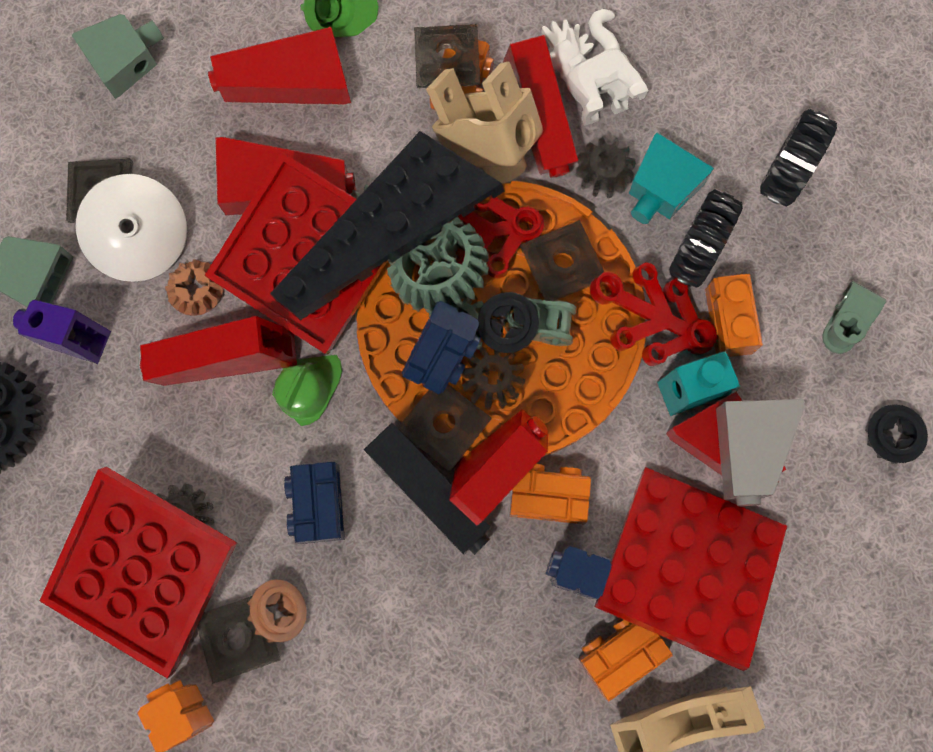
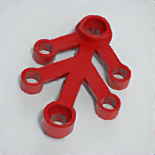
[457,195,544,279]
[590,262,717,366]

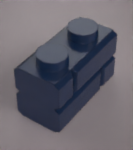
[402,301,481,394]
[284,462,345,544]
[545,546,612,599]

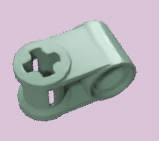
[822,281,886,354]
[504,298,577,346]

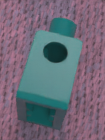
[629,133,714,224]
[657,351,740,416]

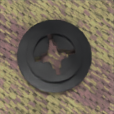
[478,292,539,354]
[865,404,928,464]

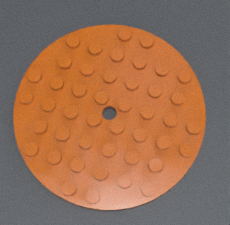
[356,181,646,458]

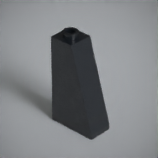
[363,423,491,555]

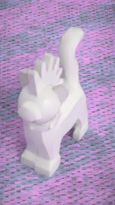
[541,9,648,126]

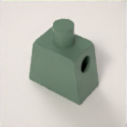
[72,14,164,99]
[0,236,73,307]

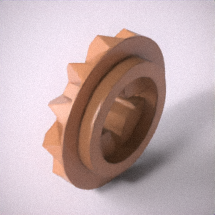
[165,259,224,316]
[247,580,307,643]

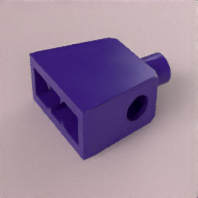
[13,300,111,364]

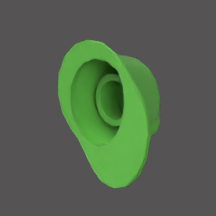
[300,0,379,37]
[272,355,342,426]

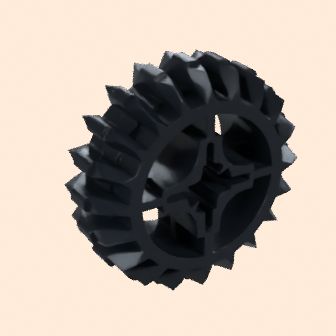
[760,108,837,207]
[669,189,743,288]

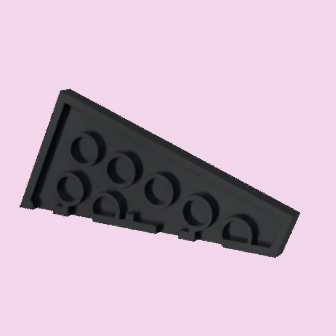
[270,131,505,320]

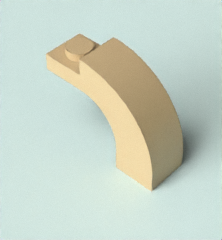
[610,686,765,752]

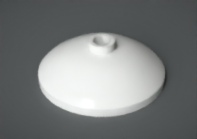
[76,174,187,282]

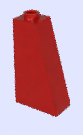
[208,27,351,105]
[503,35,578,178]
[215,137,356,216]
[140,316,297,386]

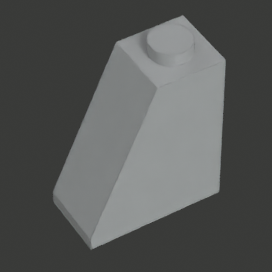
[716,399,805,506]

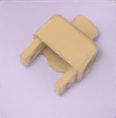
[426,62,543,183]

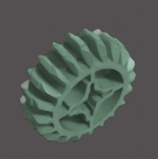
[387,217,489,314]

